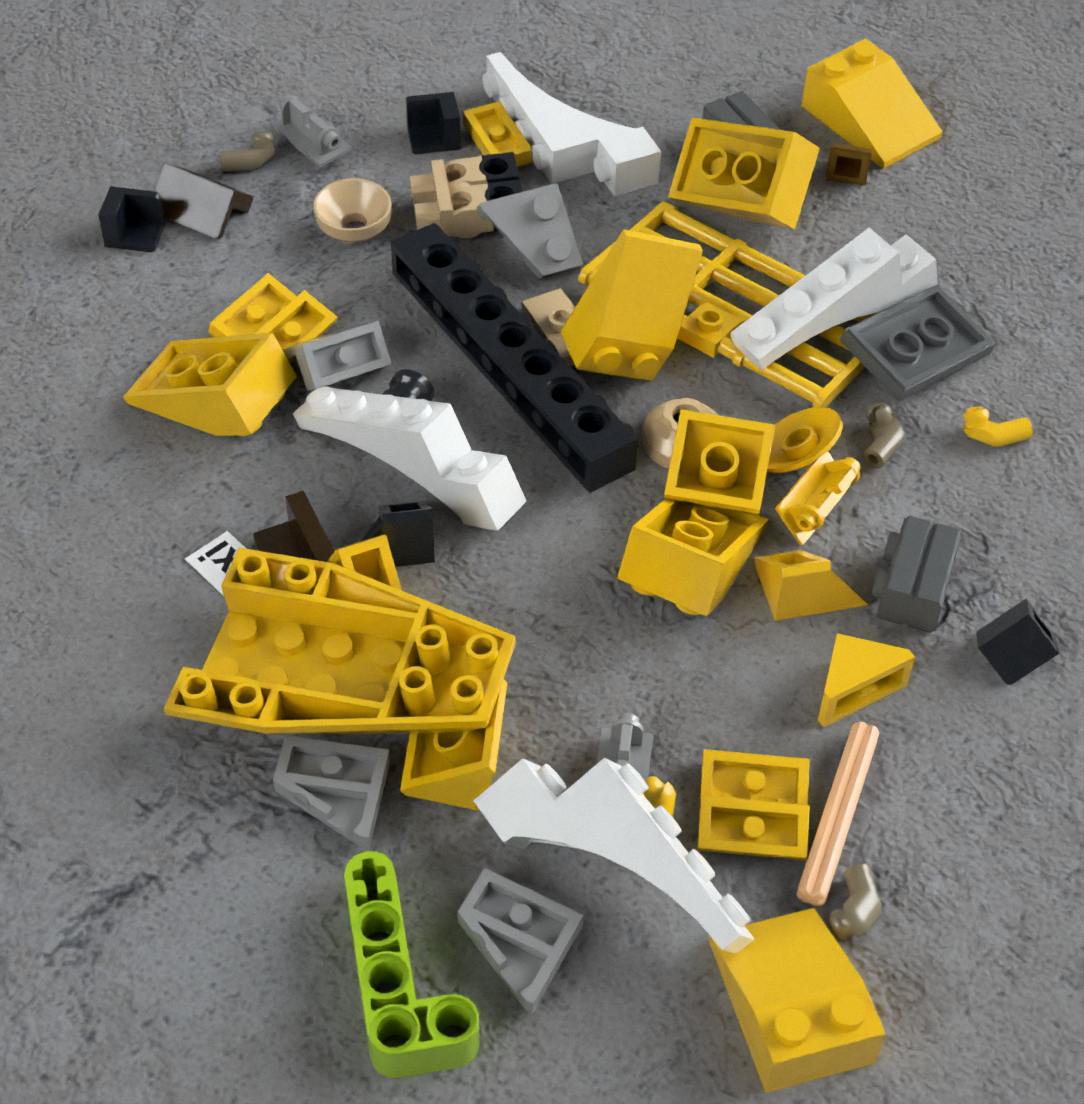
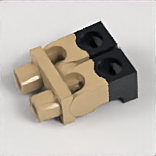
[409,151,522,239]

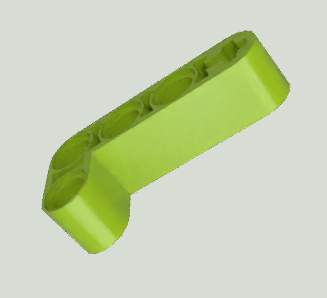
[344,851,479,1078]

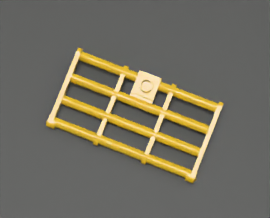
[578,201,879,407]

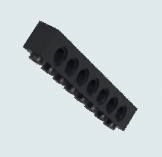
[391,223,639,493]

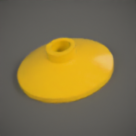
[767,407,843,473]

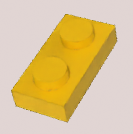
[463,101,533,167]

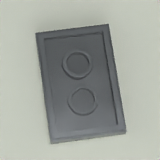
[840,285,996,401]

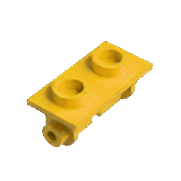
[775,451,861,546]

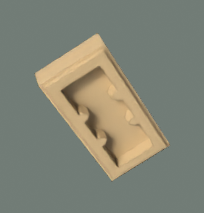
[522,288,575,366]

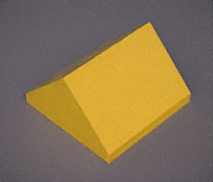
[664,409,775,514]
[400,679,507,811]

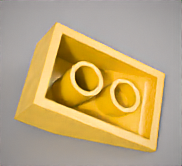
[801,38,943,169]
[668,118,820,229]
[560,229,703,381]
[123,333,297,437]
[617,498,769,617]
[708,908,886,1093]

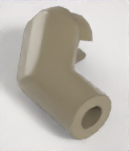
[220,131,277,172]
[863,403,904,468]
[829,864,881,940]

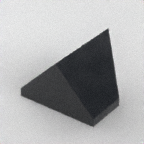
[360,501,435,567]

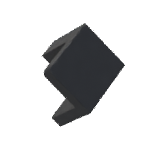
[406,92,461,155]
[98,186,166,252]
[976,599,1060,685]

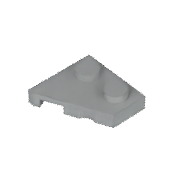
[476,183,583,280]
[273,735,390,849]
[458,868,584,1014]

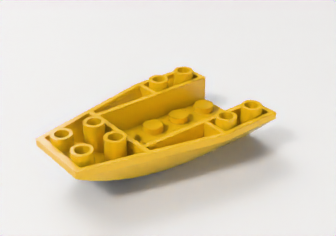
[163,548,516,734]

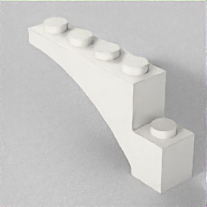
[482,52,661,196]
[730,228,938,370]
[293,387,526,531]
[474,758,755,954]

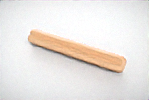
[797,721,879,907]

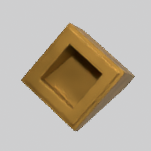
[825,143,872,185]

